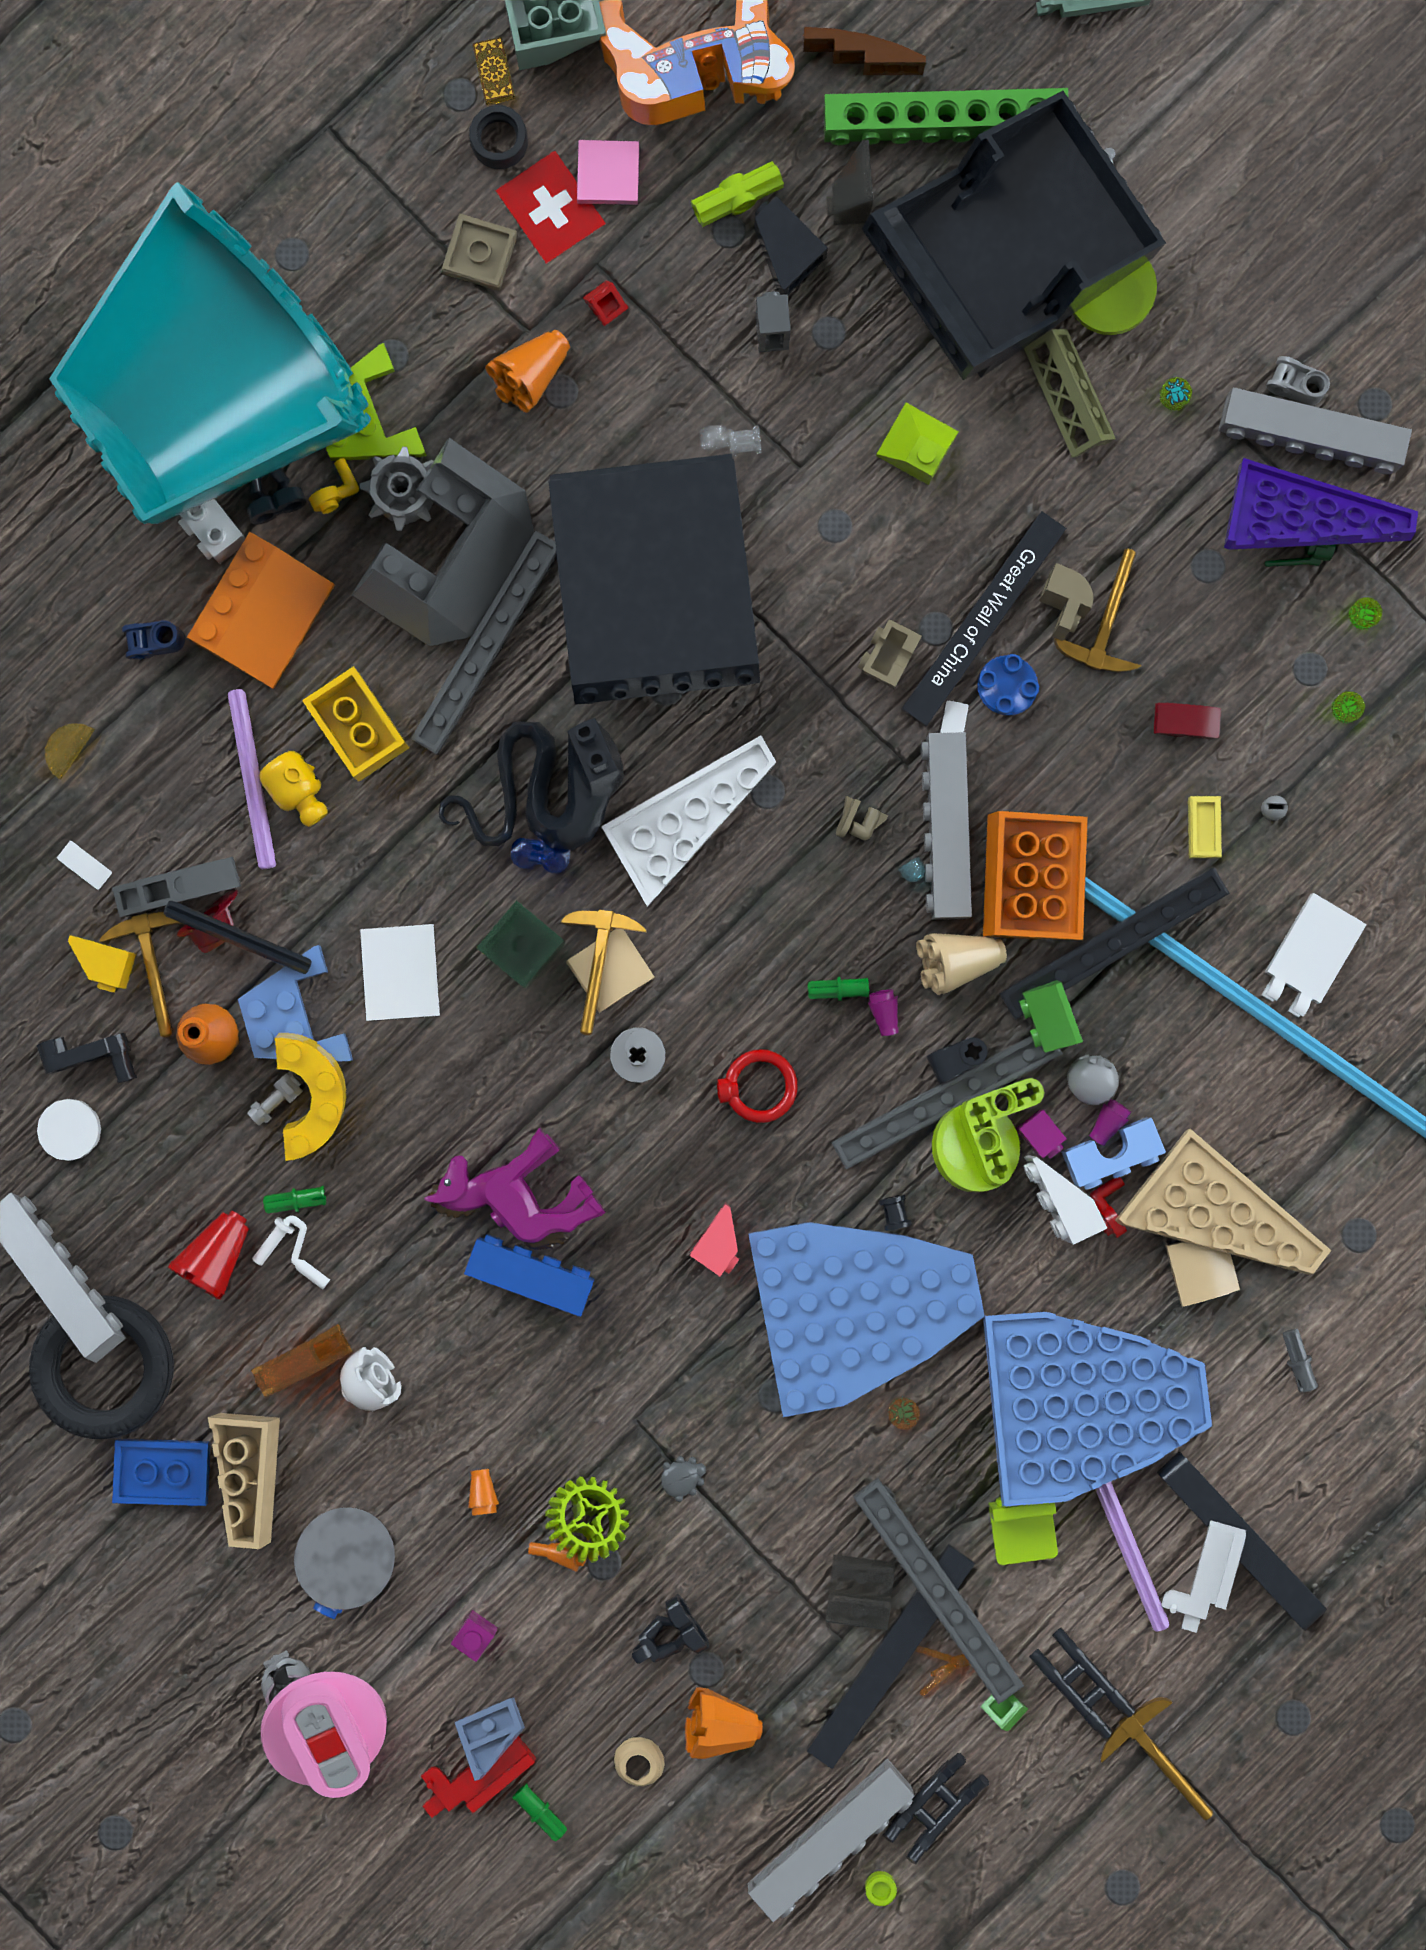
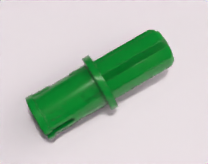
[808,976,869,1001]
[263,1186,327,1214]
[512,1783,567,1841]

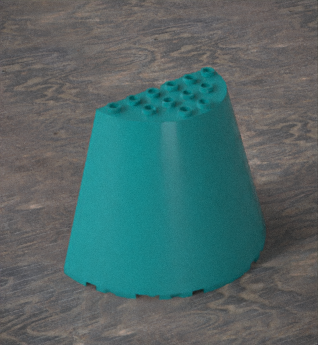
[49,182,371,524]

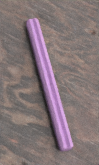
[228,689,276,869]
[1095,1482,1169,1632]

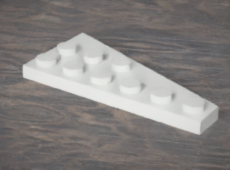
[601,736,776,907]

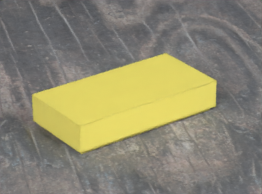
[1188,796,1222,858]

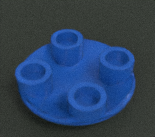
[977,654,1039,716]

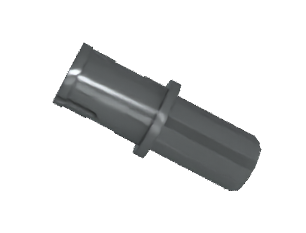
[1283,1329,1318,1392]

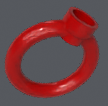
[717,1049,798,1123]

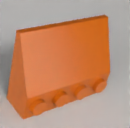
[187,532,335,689]
[983,811,1088,940]

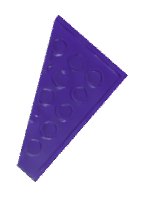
[1224,458,1418,550]

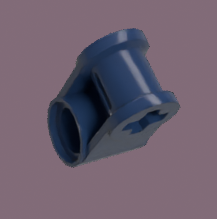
[122,620,185,660]

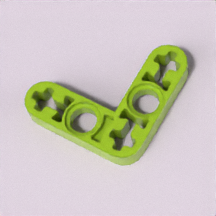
[959,1078,1044,1186]

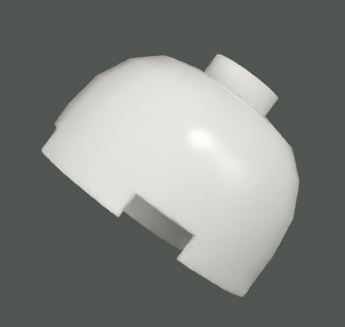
[340,1347,401,1411]

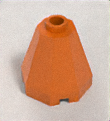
[685,1687,763,1759]

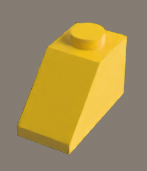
[68,935,136,993]

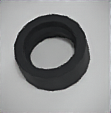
[469,105,528,169]

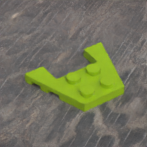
[326,343,427,461]

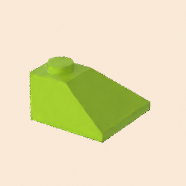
[876,402,959,485]

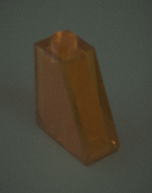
[251,1324,353,1398]

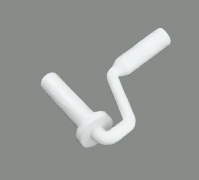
[252,1216,330,1290]

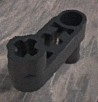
[37,1033,137,1083]

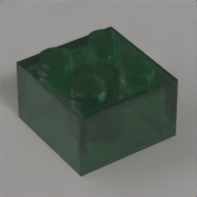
[476,900,566,989]

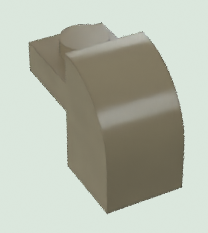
[1039,563,1093,641]

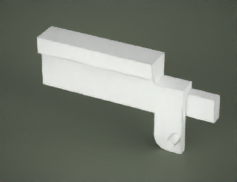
[1161,1520,1246,1633]

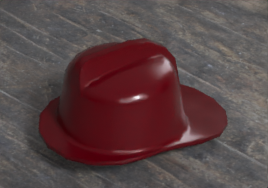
[177,889,238,953]

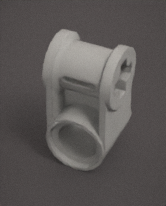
[1266,356,1330,406]

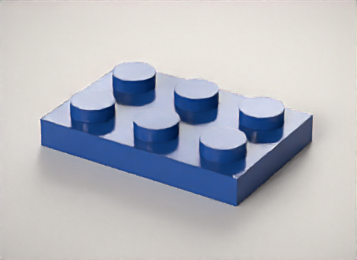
[112,1439,211,1506]

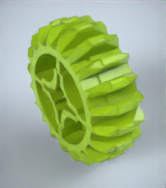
[545,1477,629,1563]

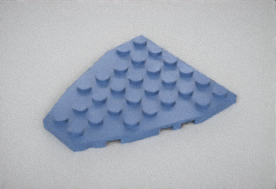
[748,1222,985,1417]
[983,1312,1212,1507]

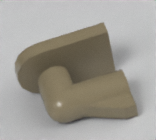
[836,796,888,840]

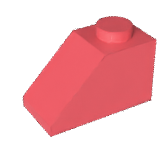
[690,1203,739,1277]

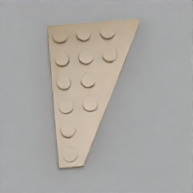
[1115,1129,1331,1275]

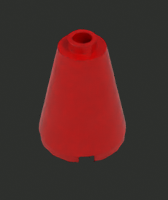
[168,1210,249,1300]

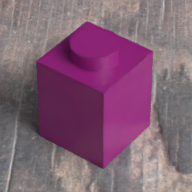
[1015,1109,1067,1159]
[451,1610,498,1662]

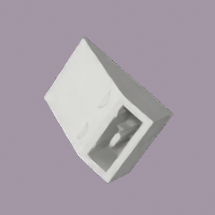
[1023,1155,1107,1245]

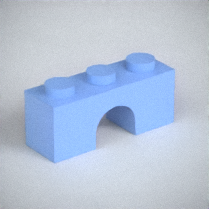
[1061,1117,1166,1190]

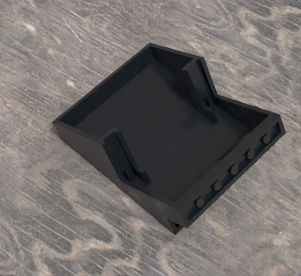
[862,91,1166,381]
[548,454,760,705]

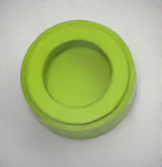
[865,1871,897,1906]

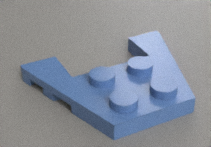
[238,945,353,1061]

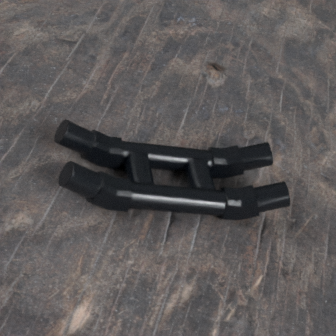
[1029,1628,1135,1739]
[883,1753,989,1865]

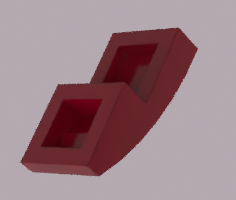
[1154,703,1221,740]

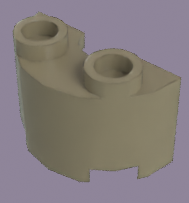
[857,619,922,689]

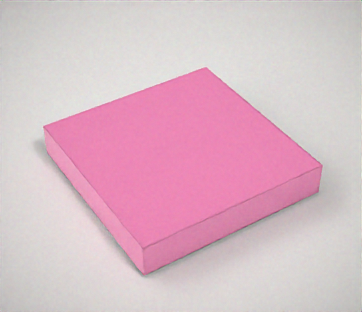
[577,140,639,205]

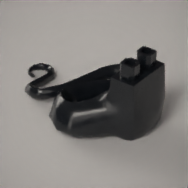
[438,718,624,851]

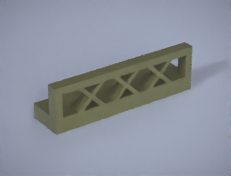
[1024,329,1116,458]

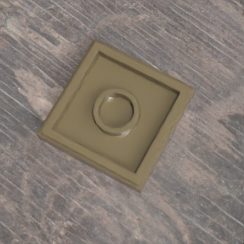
[441,213,518,291]

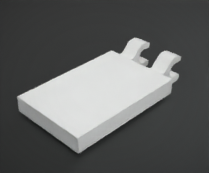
[1262,893,1367,1017]

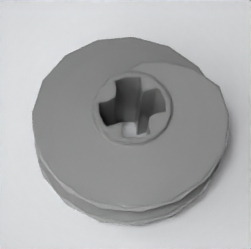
[610,1028,666,1082]

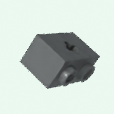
[755,291,791,353]

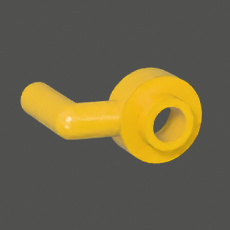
[309,458,359,514]

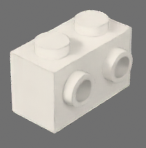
[178,499,245,564]

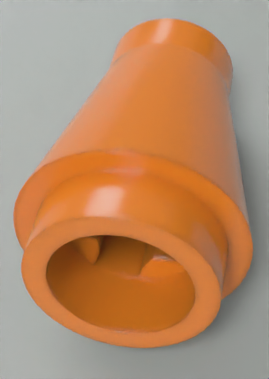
[468,1469,499,1516]

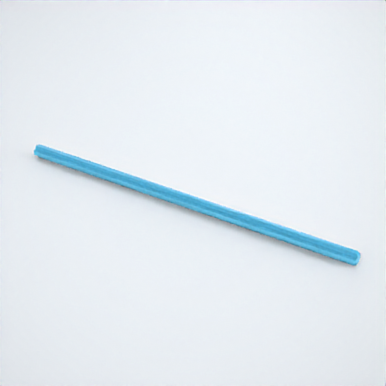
[1085,877,1426,1138]

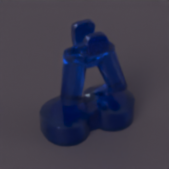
[511,838,571,874]

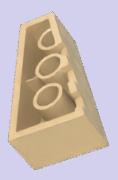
[208,1413,280,1549]

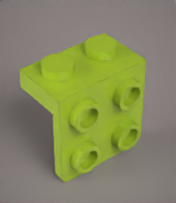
[988,1497,1058,1565]

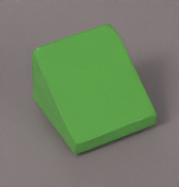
[980,1694,1028,1731]

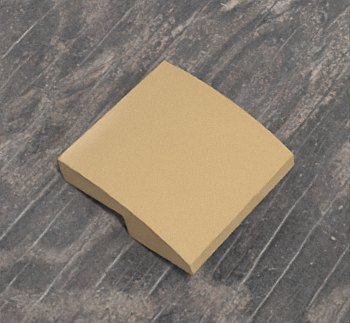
[566,929,654,1013]
[1165,1241,1240,1307]

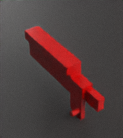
[421,1736,536,1818]

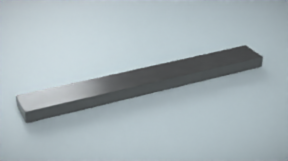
[411,531,557,756]
[831,1036,1063,1169]
[853,1477,1024,1704]

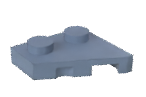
[454,1698,525,1781]

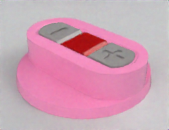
[261,1672,387,1798]

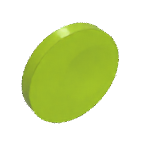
[1073,261,1157,335]
[932,1105,1020,1193]

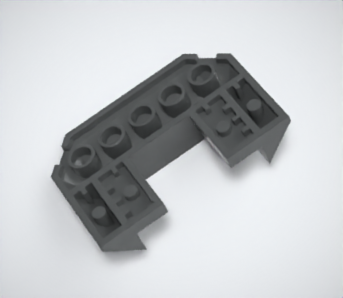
[351,438,534,646]

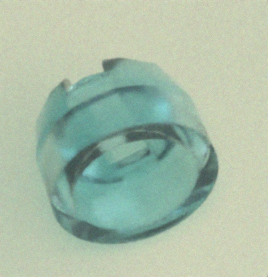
[898,856,925,882]

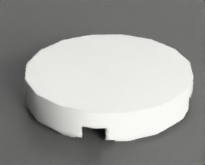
[37,1099,101,1161]

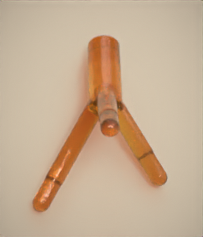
[915,1645,971,1696]

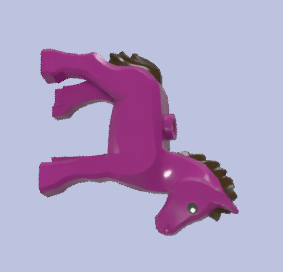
[424,1127,606,1250]

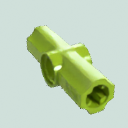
[691,161,784,227]

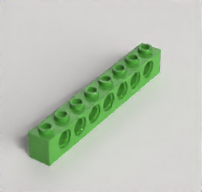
[823,88,1068,145]

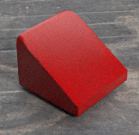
[583,281,628,326]

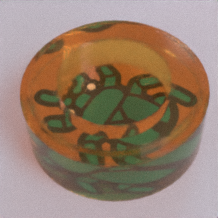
[888,1397,920,1429]

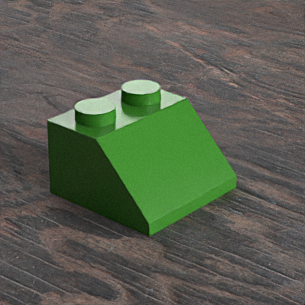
[1019,980,1083,1052]

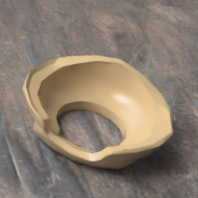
[614,1737,665,1787]

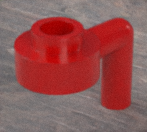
[1090,1177,1127,1238]

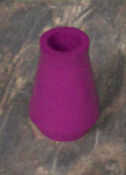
[868,989,899,1036]
[1089,1098,1131,1146]

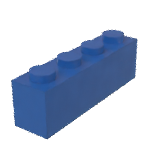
[464,1234,595,1317]

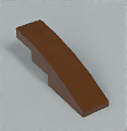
[803,27,926,75]

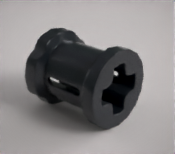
[878,1194,912,1231]

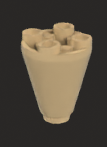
[916,933,1007,995]

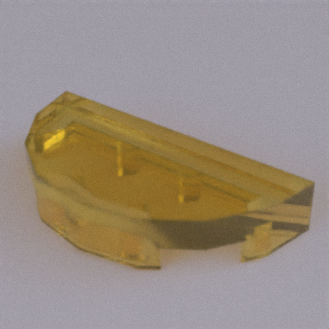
[45,724,95,780]

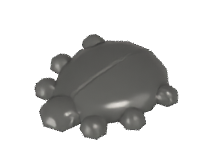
[661,1456,706,1502]

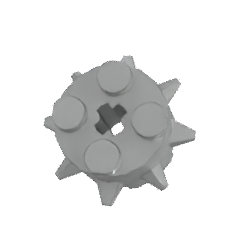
[360,447,434,531]

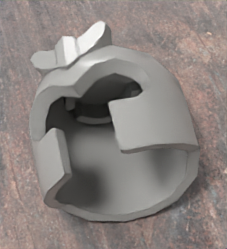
[1067,1055,1119,1105]
[261,1651,311,1706]

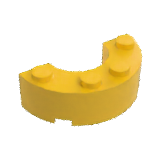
[275,1033,346,1161]

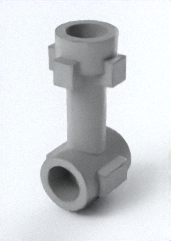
[247,1073,303,1126]

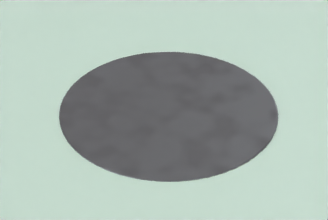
[294,1508,395,1610]

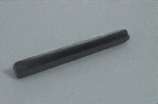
[164,900,312,974]

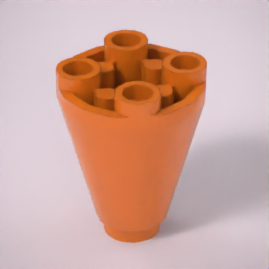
[485,330,570,413]
[176,1004,239,1065]

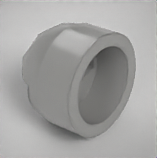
[1261,795,1288,821]

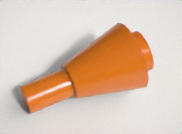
[528,1540,586,1572]

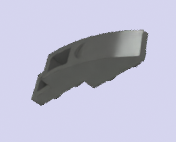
[112,857,241,917]

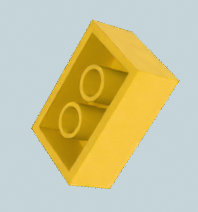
[302,666,409,781]

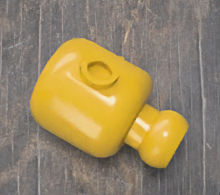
[259,751,328,827]

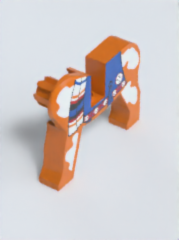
[599,0,795,125]

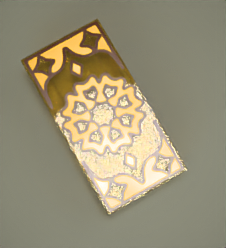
[472,37,515,105]

